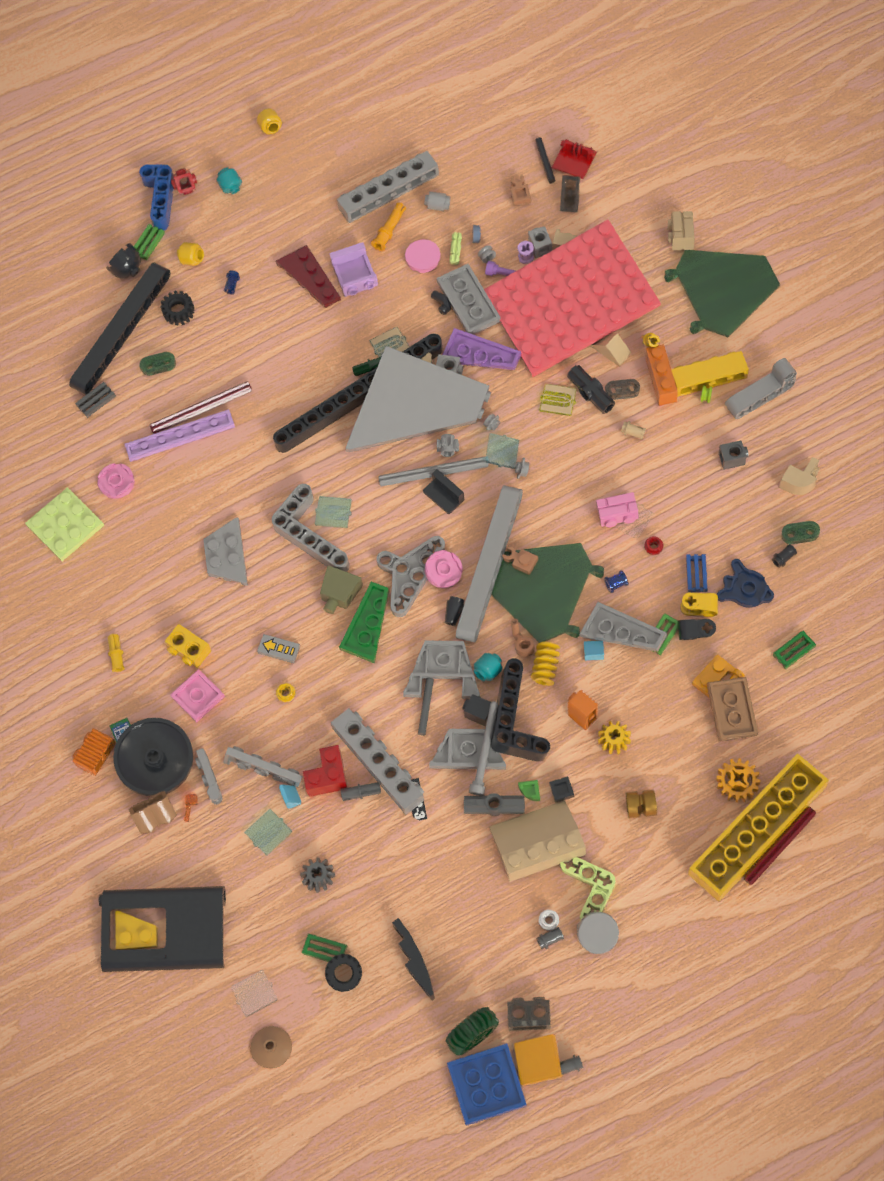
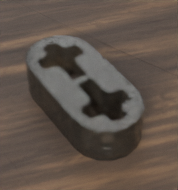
[605,379,640,400]

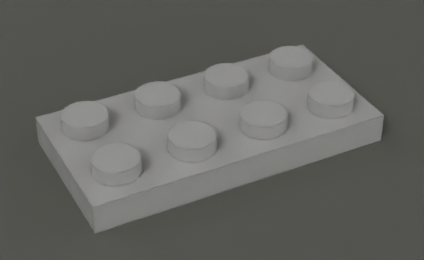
[436,264,501,334]

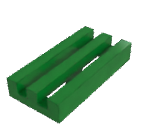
[773,631,816,670]
[302,933,348,966]

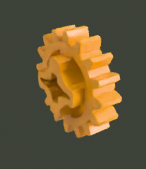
[716,758,761,803]

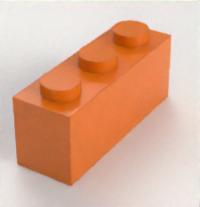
[645,344,678,406]

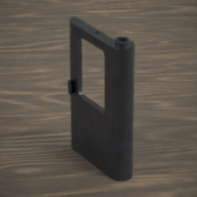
[99,886,226,972]

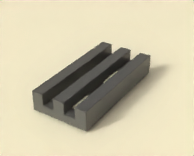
[75,382,116,418]

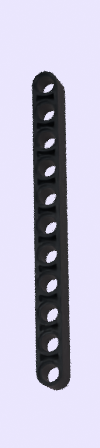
[273,333,443,453]

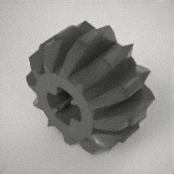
[300,857,335,893]

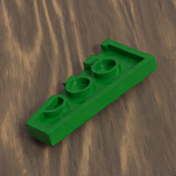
[339,581,389,664]

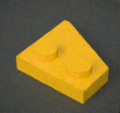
[115,911,158,950]

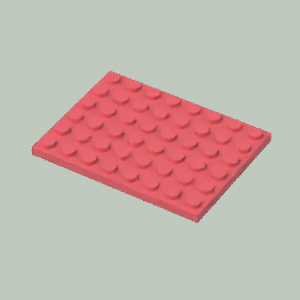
[484,219,661,377]

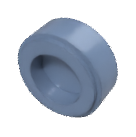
[472,225,481,243]

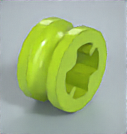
[700,385,713,403]

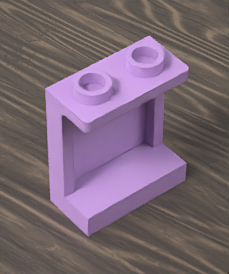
[329,242,378,297]

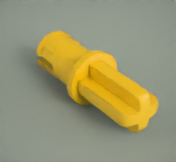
[641,332,660,347]
[108,634,125,672]

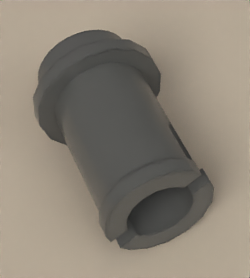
[536,927,564,949]
[560,1055,583,1075]

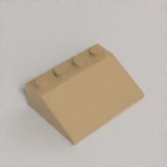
[489,800,586,882]

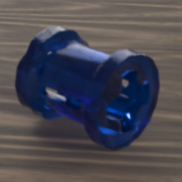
[604,570,629,593]

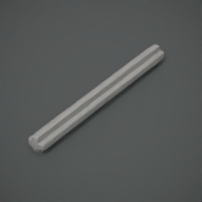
[379,456,489,486]

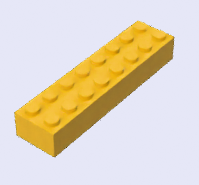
[688,753,829,902]

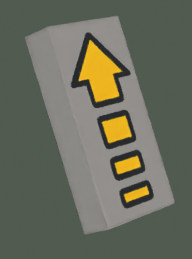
[257,634,300,664]

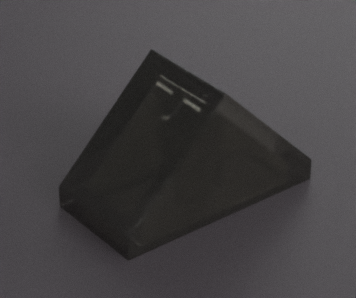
[560,175,580,212]

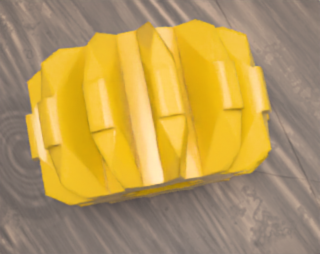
[598,720,631,755]

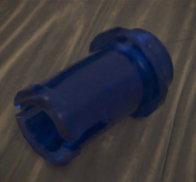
[224,270,240,294]

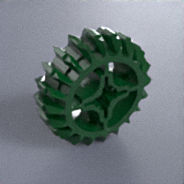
[445,1007,499,1056]

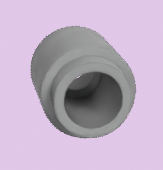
[424,191,451,211]

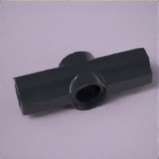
[567,365,615,414]

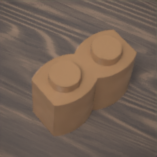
[129,791,177,834]

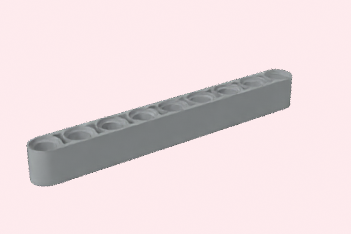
[456,485,523,643]

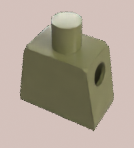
[320,565,363,614]

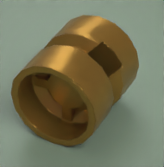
[626,790,657,818]

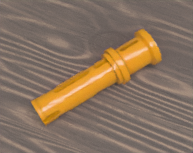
[371,202,406,251]

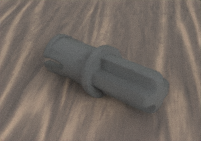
[340,782,381,801]

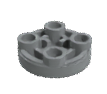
[577,911,619,954]

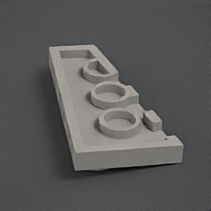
[579,602,667,652]
[223,746,303,787]

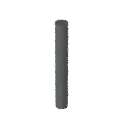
[418,678,434,736]

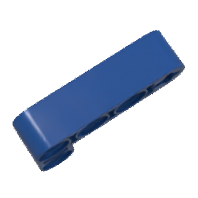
[139,164,174,231]

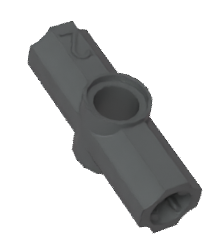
[464,793,525,816]

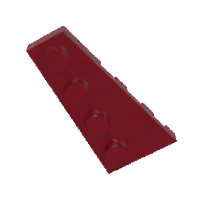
[276,245,341,308]

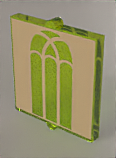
[539,384,577,416]

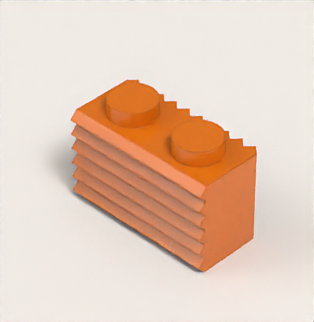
[567,690,598,730]
[72,728,116,776]

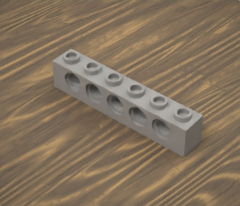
[337,151,439,223]
[330,708,424,815]

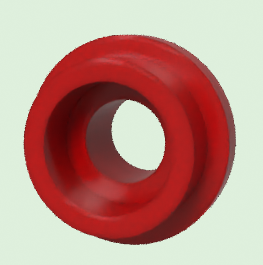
[644,536,664,555]

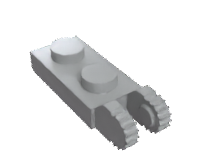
[195,748,223,805]

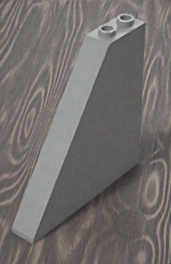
[345,346,491,453]

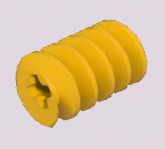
[531,642,561,686]

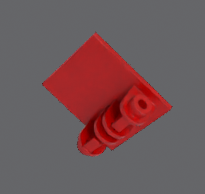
[551,139,597,179]

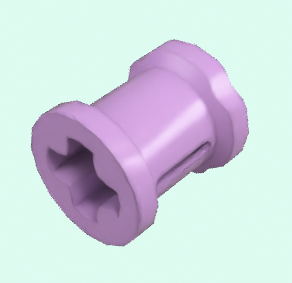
[518,241,534,264]

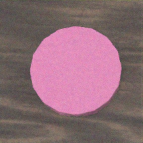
[405,239,441,273]
[97,463,135,499]
[424,550,463,589]

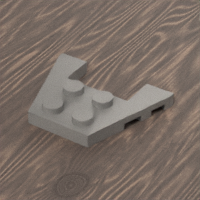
[403,640,480,699]

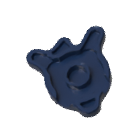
[717,559,774,608]

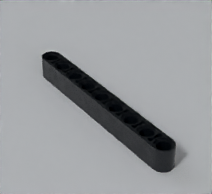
[69,263,171,395]

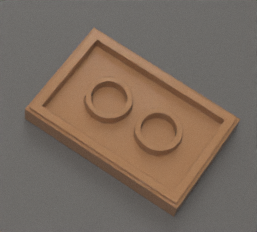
[707,677,759,742]

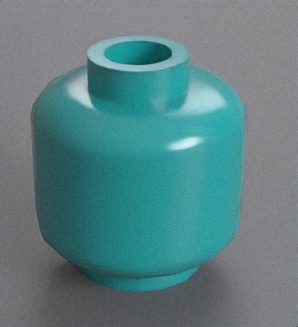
[216,167,242,194]
[474,653,503,681]

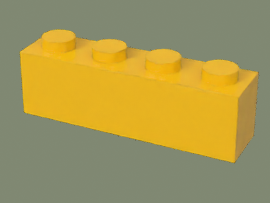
[671,351,749,397]

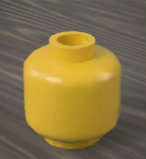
[257,108,282,135]
[177,242,204,266]

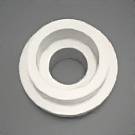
[539,910,559,930]

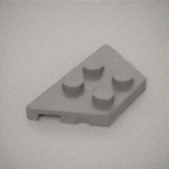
[203,517,248,586]
[429,729,506,770]

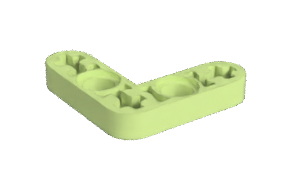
[560,857,616,921]

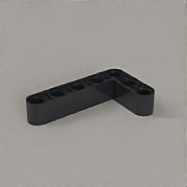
[490,658,550,761]

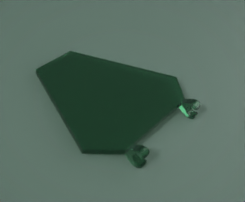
[664,250,780,338]
[491,543,604,643]

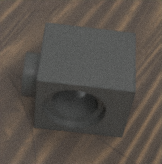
[718,440,749,470]

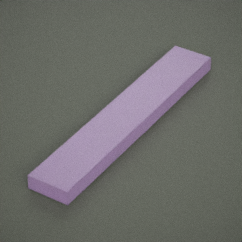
[125,409,235,462]

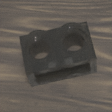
[507,997,551,1031]

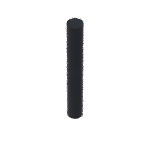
[535,137,555,184]

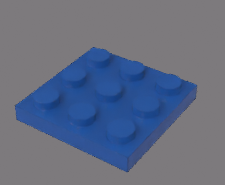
[447,1044,527,1126]

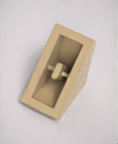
[591,333,631,367]

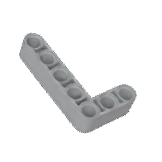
[272,484,350,572]

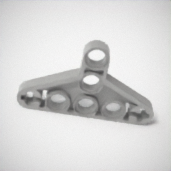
[376,536,445,617]

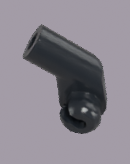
[431,290,451,315]

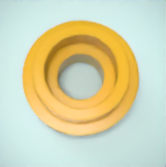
[276,683,296,702]

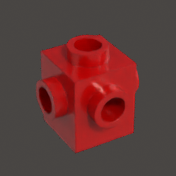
[171,168,197,195]

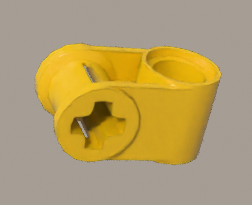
[680,592,718,617]

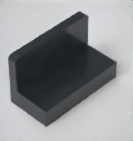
[423,469,465,514]

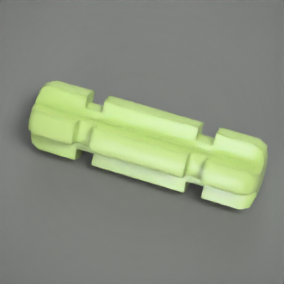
[449,232,462,265]

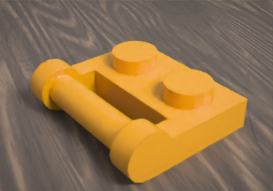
[692,654,745,698]

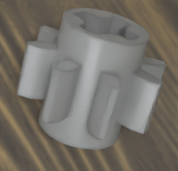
[436,434,459,457]

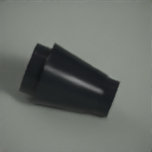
[444,596,465,626]

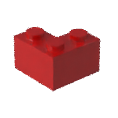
[303,745,348,797]

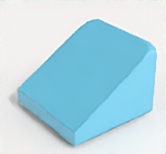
[584,641,604,661]
[279,785,302,809]

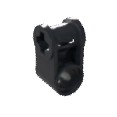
[678,619,716,640]

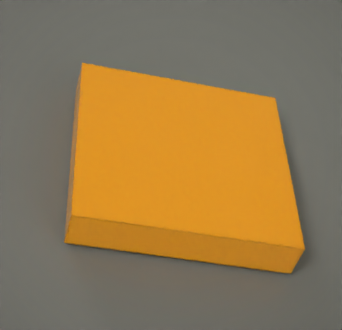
[514,1034,562,1086]

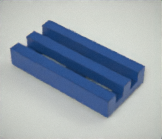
[686,554,708,592]

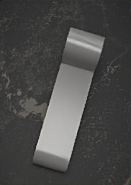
[725,358,797,419]

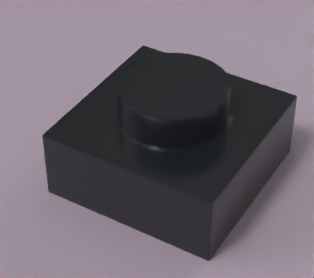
[549,777,574,803]

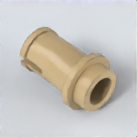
[621,421,646,439]

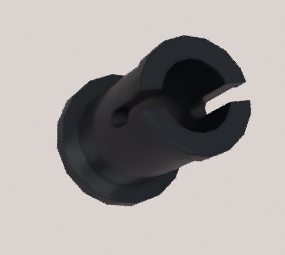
[772,544,797,567]

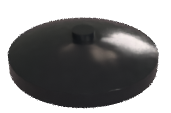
[113,718,193,796]

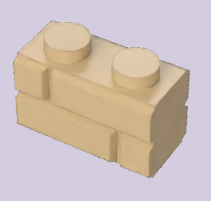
[668,211,694,250]

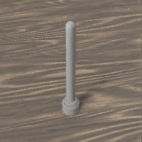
[469,701,498,796]

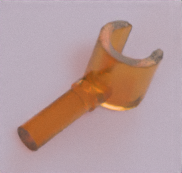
[184,794,198,822]

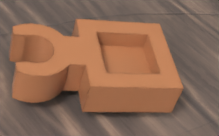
[511,175,531,206]
[502,546,539,575]

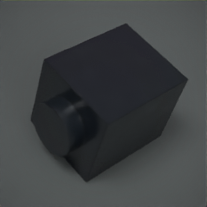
[462,694,491,727]

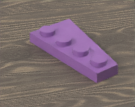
[442,328,521,370]

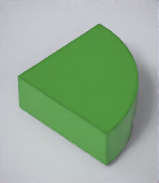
[518,780,540,801]

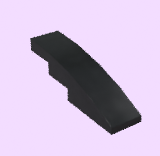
[392,918,435,1001]

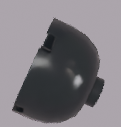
[106,243,141,279]

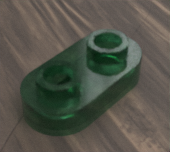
[139,352,176,375]
[781,521,820,544]

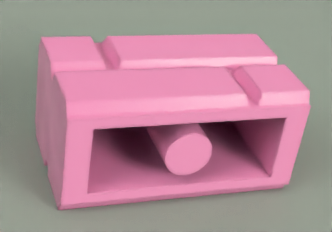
[596,492,639,527]

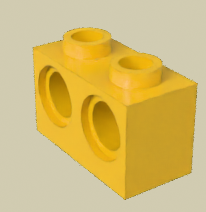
[164,624,212,668]

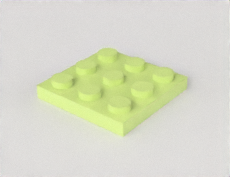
[25,487,104,561]

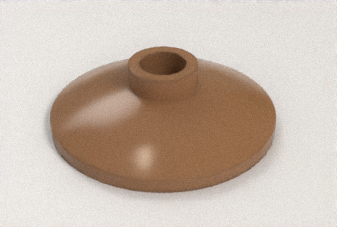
[250,1026,292,1069]

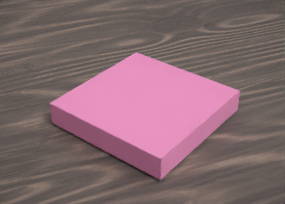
[170,669,225,723]

